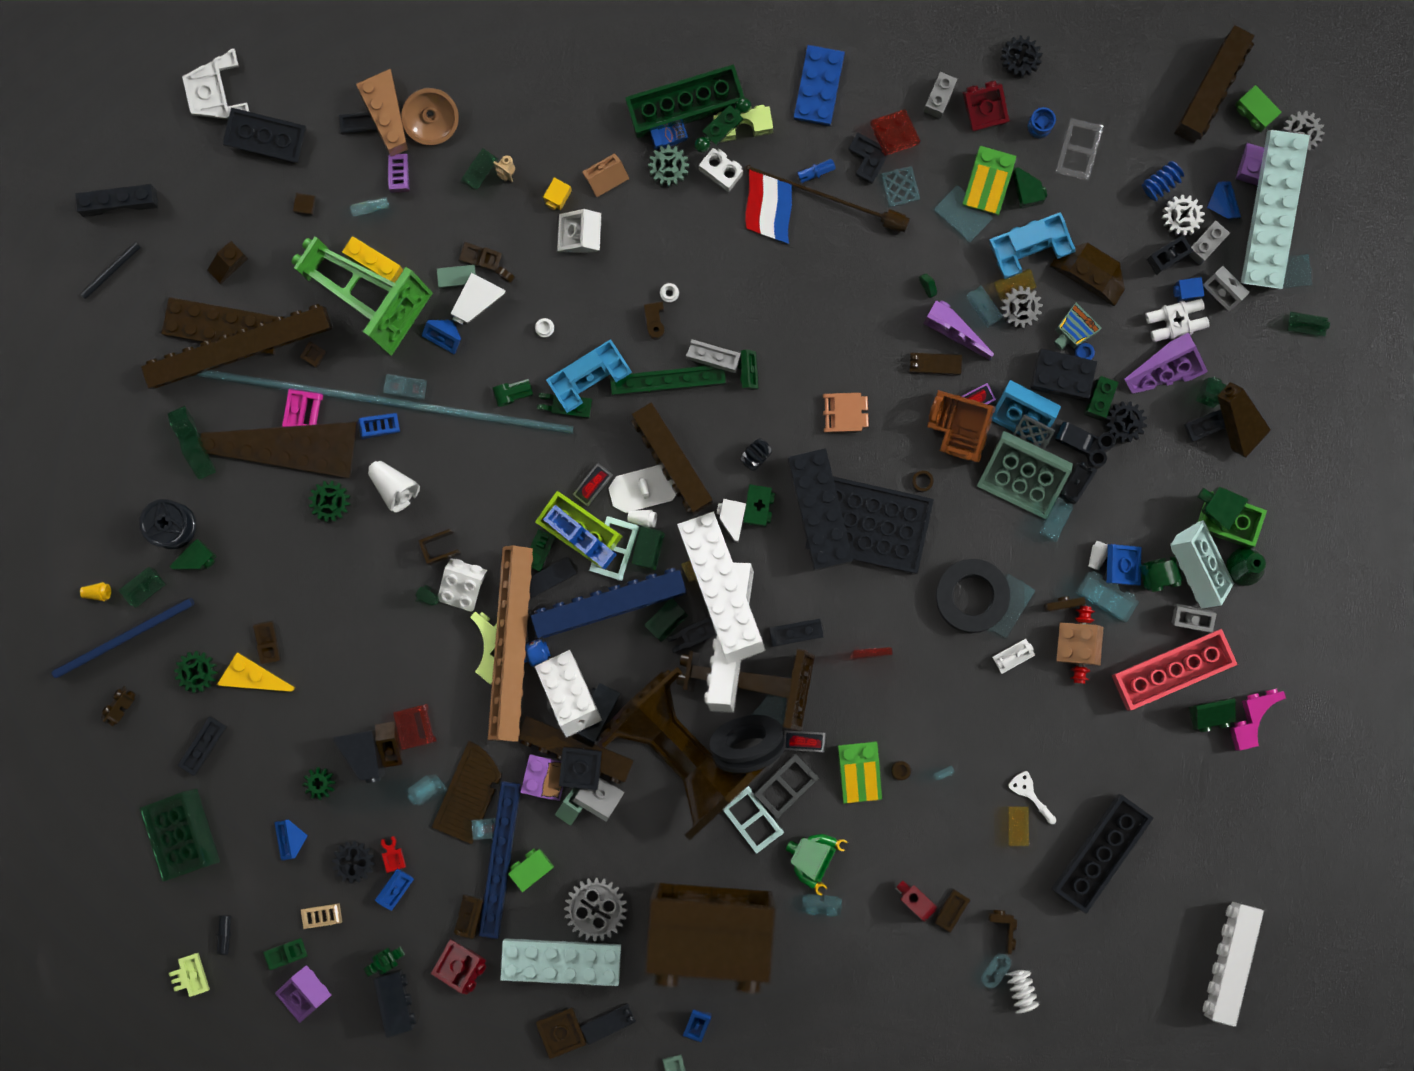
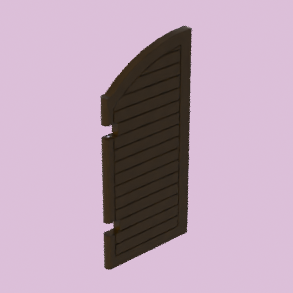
[432,741,502,844]

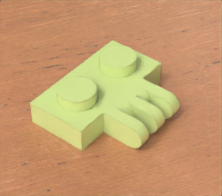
[169,953,210,997]

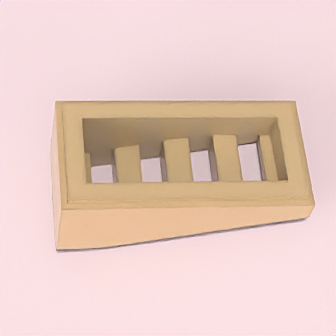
[301,903,342,929]

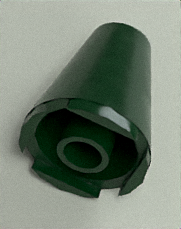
[1226,548,1266,586]

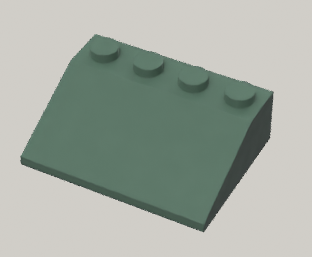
[977,431,1073,519]

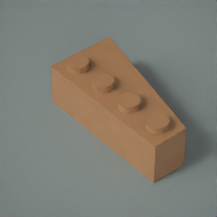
[356,68,408,157]

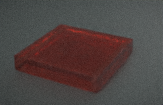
[851,647,893,659]

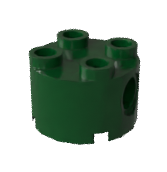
[1139,557,1182,592]

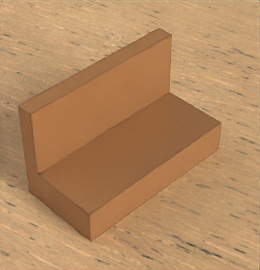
[582,153,629,197]

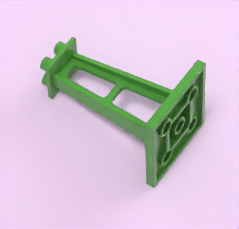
[292,237,433,356]

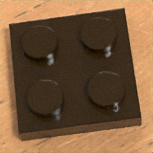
[536,1007,587,1059]

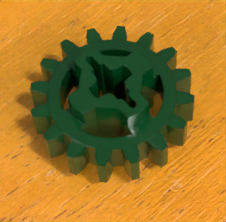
[308,480,351,522]
[174,651,218,693]
[364,947,405,977]

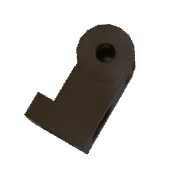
[644,302,665,340]

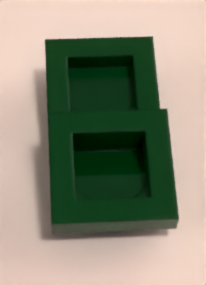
[263,938,308,971]

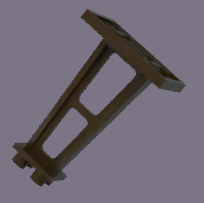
[676,649,815,731]

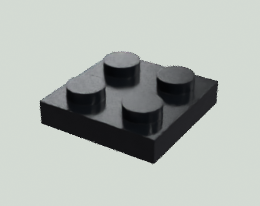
[559,746,602,790]

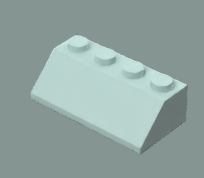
[1170,520,1234,609]

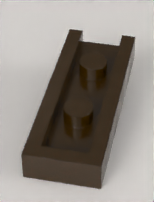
[909,353,962,375]

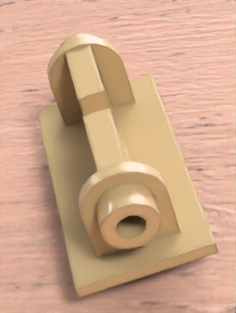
[493,155,515,182]

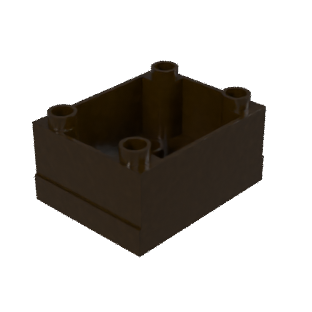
[646,882,775,993]

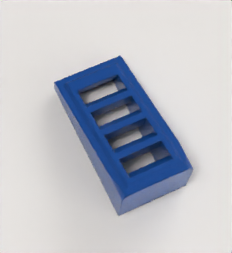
[358,413,400,439]

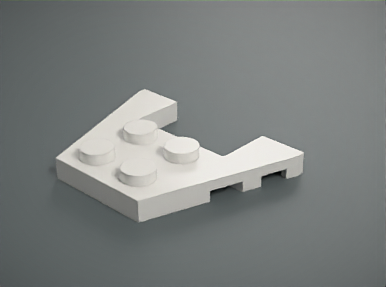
[182,49,249,119]

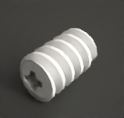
[1006,970,1039,1013]

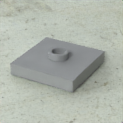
[573,778,625,822]

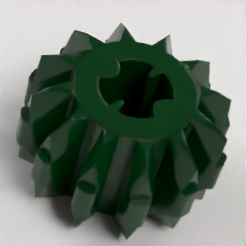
[302,767,336,800]

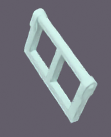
[589,516,640,581]
[723,786,784,854]

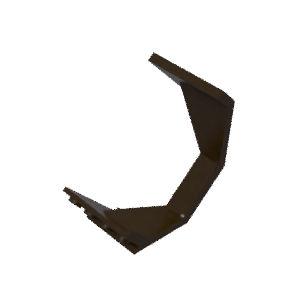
[598,667,765,841]

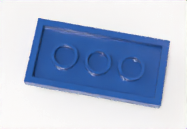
[794,45,845,126]

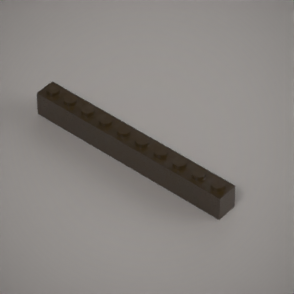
[141,304,333,389]

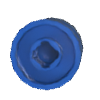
[1028,107,1056,138]

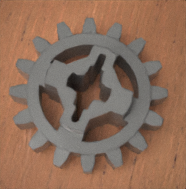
[1282,111,1325,152]
[1000,286,1043,328]

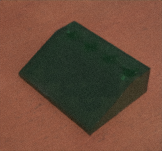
[140,788,220,882]

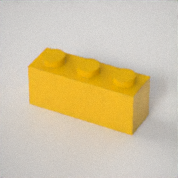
[342,236,403,283]

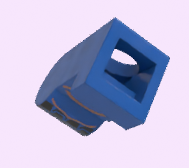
[650,123,688,151]

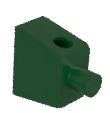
[1197,487,1248,532]

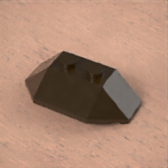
[1050,242,1125,306]

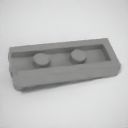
[686,339,741,373]

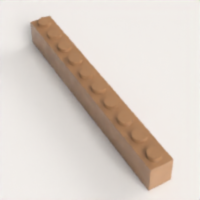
[488,545,533,742]

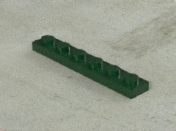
[610,366,726,396]

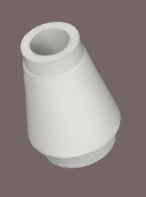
[628,510,657,529]
[1088,540,1108,570]

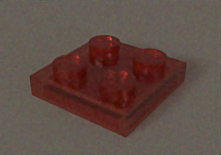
[870,109,920,156]

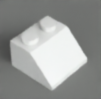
[557,209,601,253]

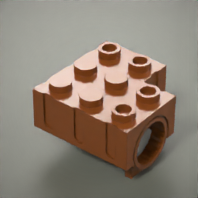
[927,390,996,462]

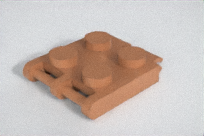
[823,393,869,433]

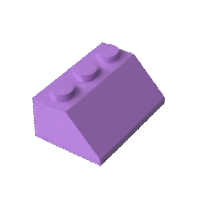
[1236,143,1264,186]

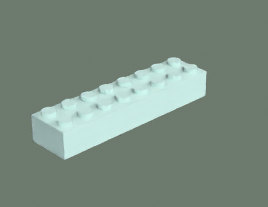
[1241,130,1310,289]

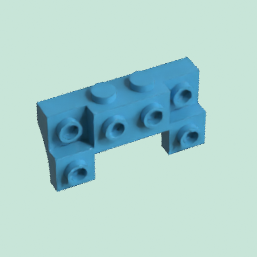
[990,212,1075,279]
[546,339,632,413]

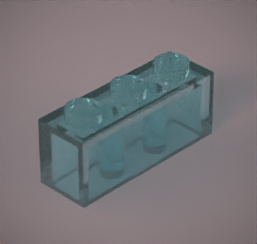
[1075,571,1139,623]

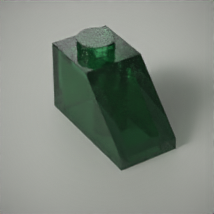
[1196,376,1226,408]

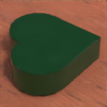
[919,273,937,298]

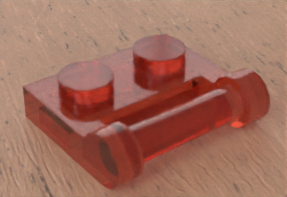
[393,704,437,750]

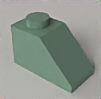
[555,788,583,826]

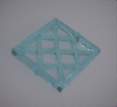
[881,166,920,207]

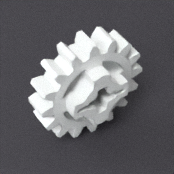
[1162,195,1205,237]

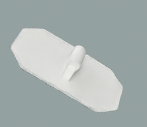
[608,465,676,513]

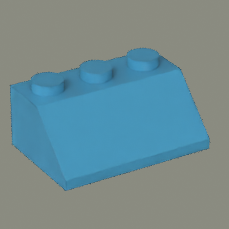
[992,380,1061,445]

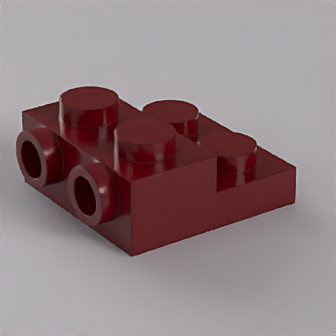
[963,81,1009,131]
[431,939,486,994]

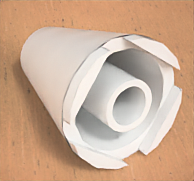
[368,461,420,513]

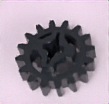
[1105,401,1147,443]

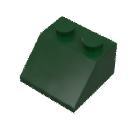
[1189,698,1236,733]

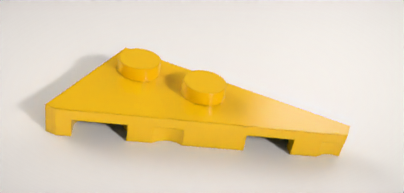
[218,653,295,692]

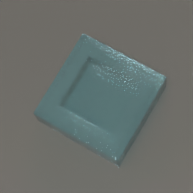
[933,766,955,781]

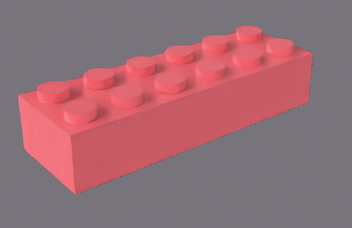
[1111,629,1238,711]

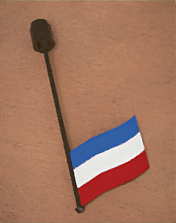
[746,165,910,244]

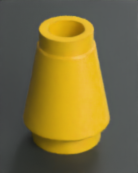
[80,582,111,601]

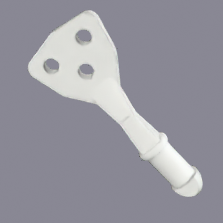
[1008,771,1056,825]

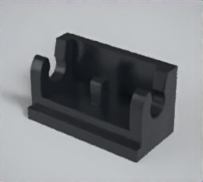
[1059,462,1097,504]

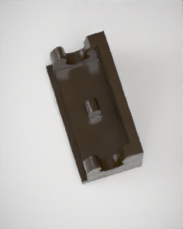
[454,894,484,939]

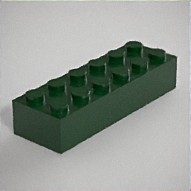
[625,64,745,139]

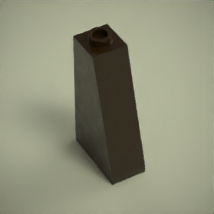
[1217,382,1271,458]

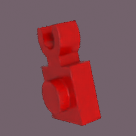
[381,836,406,873]

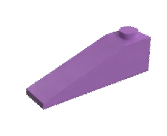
[923,301,994,360]
[1125,333,1208,394]

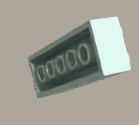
[501,939,621,986]

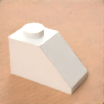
[717,499,746,543]

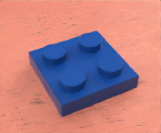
[1107,544,1142,586]

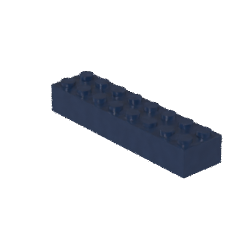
[531,568,687,639]

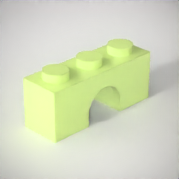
[713,105,773,142]

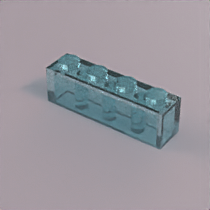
[407,774,447,806]

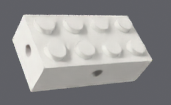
[535,650,602,737]

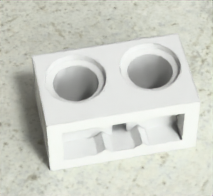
[699,148,743,193]

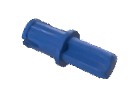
[797,159,835,183]

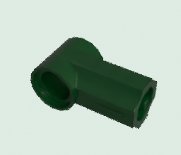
[493,379,533,407]

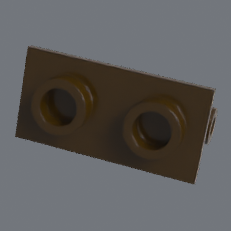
[101,686,136,726]

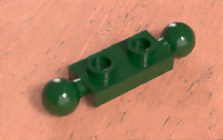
[695,98,751,153]

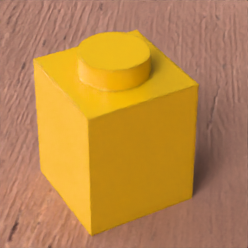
[543,178,572,210]

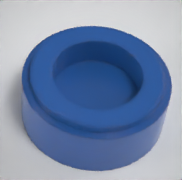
[1075,343,1095,360]

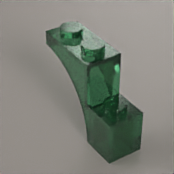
[168,406,216,480]

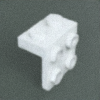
[437,558,487,612]

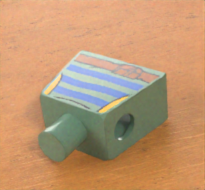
[1054,303,1101,350]

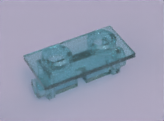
[802,894,842,917]

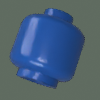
[524,639,551,667]

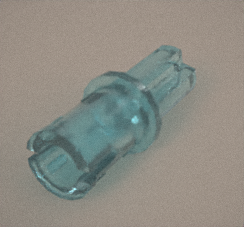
[350,197,389,216]

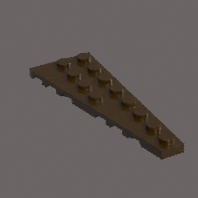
[199,421,358,478]

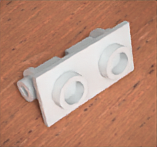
[992,639,1035,674]

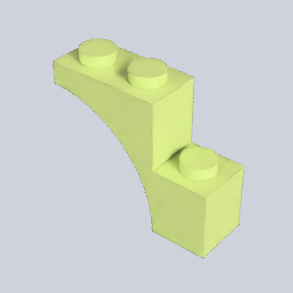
[470,612,497,685]

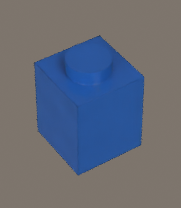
[1173,277,1204,302]

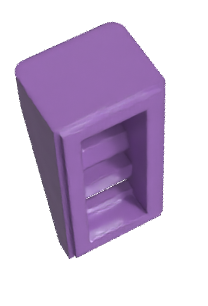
[388,154,409,193]

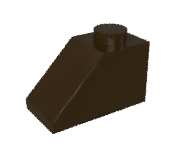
[207,241,248,284]
[375,721,403,768]

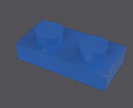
[375,868,414,911]

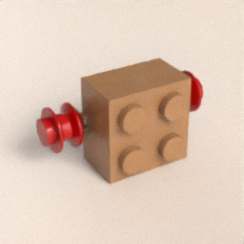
[1057,606,1104,684]

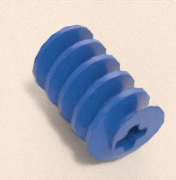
[1142,161,1184,202]

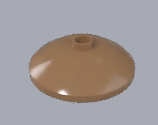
[401,88,459,145]

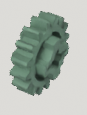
[648,145,689,187]

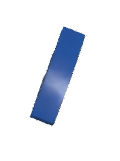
[543,505,617,569]

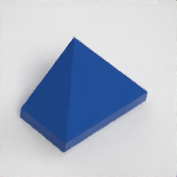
[1207,181,1241,219]
[422,320,461,354]
[274,820,308,860]
[683,1010,711,1042]

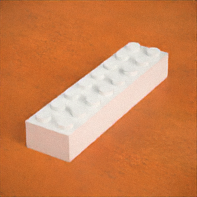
[677,511,765,664]

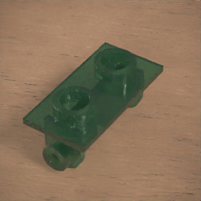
[1287,312,1330,337]
[415,584,439,605]

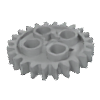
[564,877,627,942]

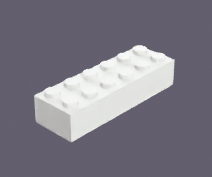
[1203,902,1264,1027]

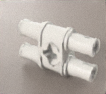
[1145,299,1209,342]

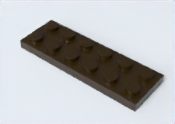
[161,297,278,355]

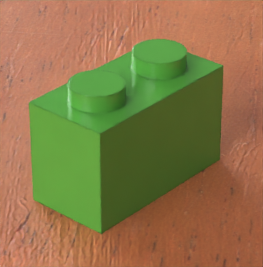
[1235,85,1282,132]
[508,849,554,892]

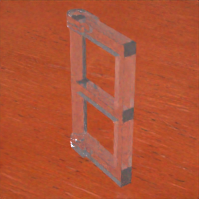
[1056,118,1104,181]

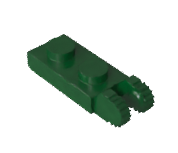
[537,393,592,418]

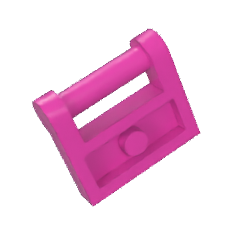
[282,389,323,426]

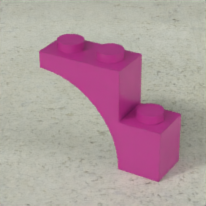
[1230,688,1286,751]

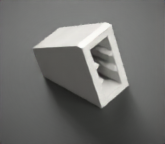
[451,273,506,325]

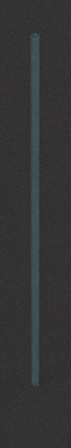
[197,370,574,434]

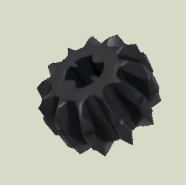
[740,438,772,471]

